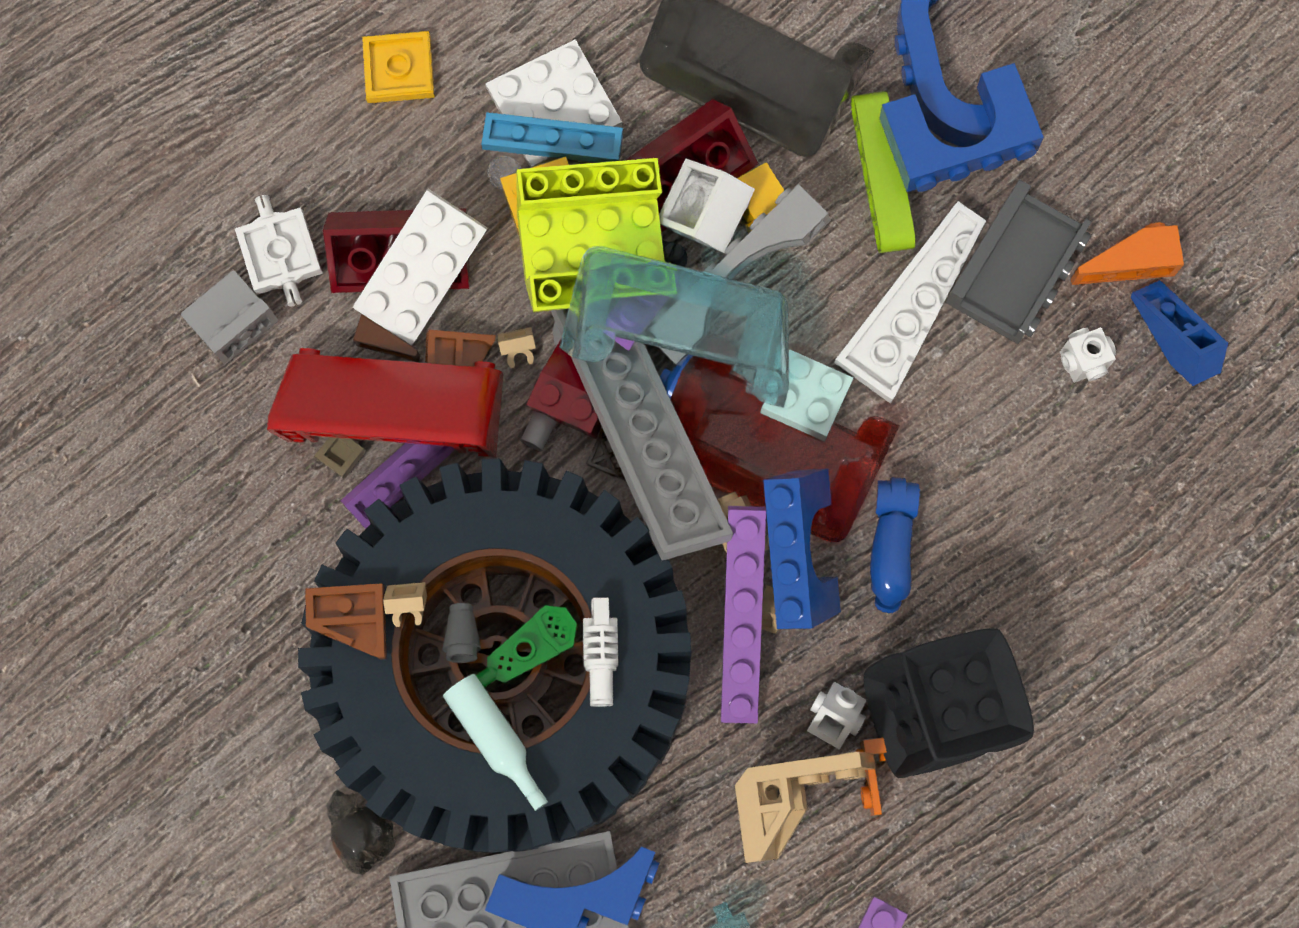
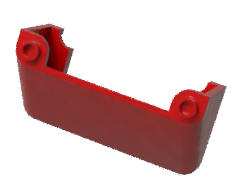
[267,348,504,457]

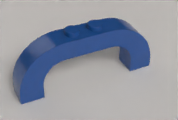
[895,0,991,147]

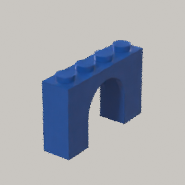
[879,63,1044,192]
[763,468,841,629]

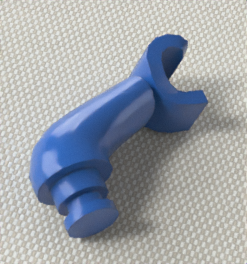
[870,477,920,613]

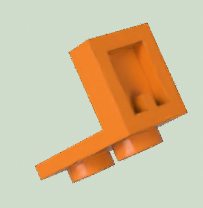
[855,738,887,816]

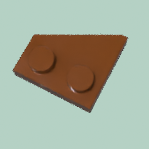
[425,330,495,367]
[305,584,387,660]

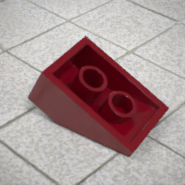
[526,338,601,439]

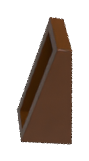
[353,314,421,363]

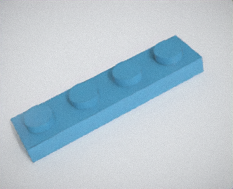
[481,112,623,163]

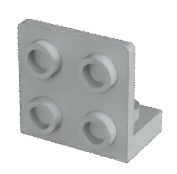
[181,271,279,365]

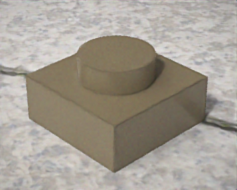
[314,437,366,479]

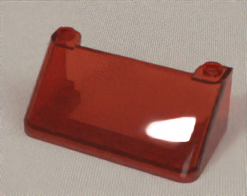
[670,336,900,542]

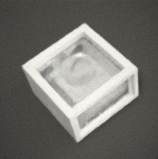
[659,159,755,253]

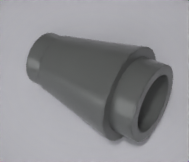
[442,603,481,663]

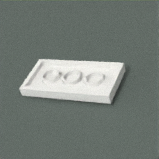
[352,189,488,346]

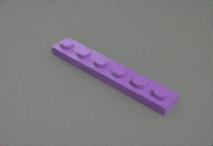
[721,506,766,724]

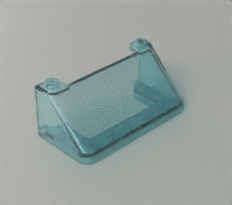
[559,246,789,408]

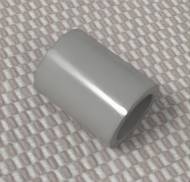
[520,412,556,451]

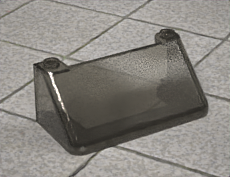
[639,0,875,157]

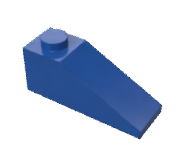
[1131,280,1228,386]

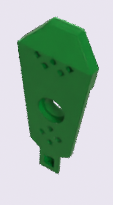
[476,605,577,688]

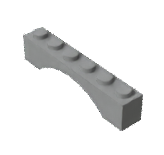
[647,184,831,365]

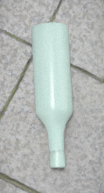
[443,674,548,811]

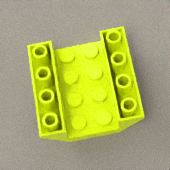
[516,158,675,312]

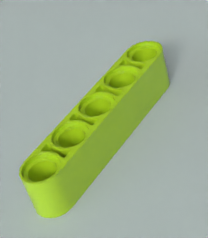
[851,91,915,253]

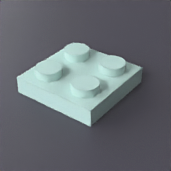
[760,349,854,442]

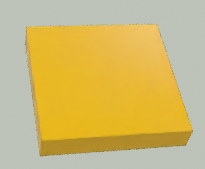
[362,31,435,103]

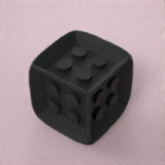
[864,628,1034,778]

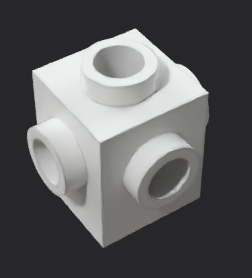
[1060,327,1116,383]
[807,682,866,750]

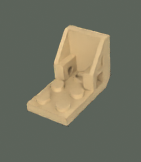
[735,752,876,863]

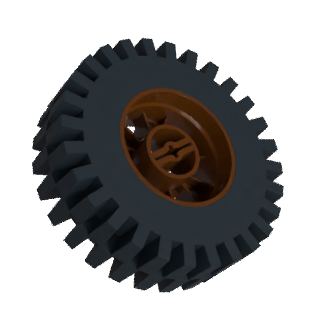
[298,458,691,853]

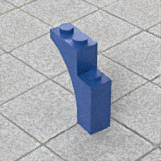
[485,847,660,928]

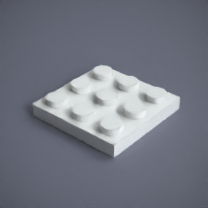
[486,40,622,168]

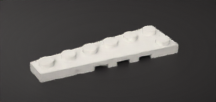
[835,201,986,404]

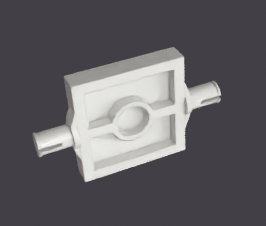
[235,195,323,307]

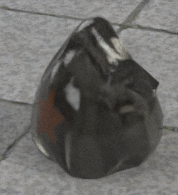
[326,790,396,875]

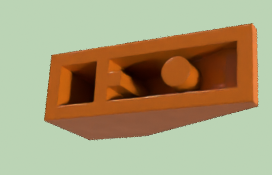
[1071,222,1184,285]

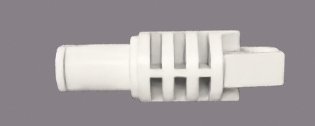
[583,598,618,707]

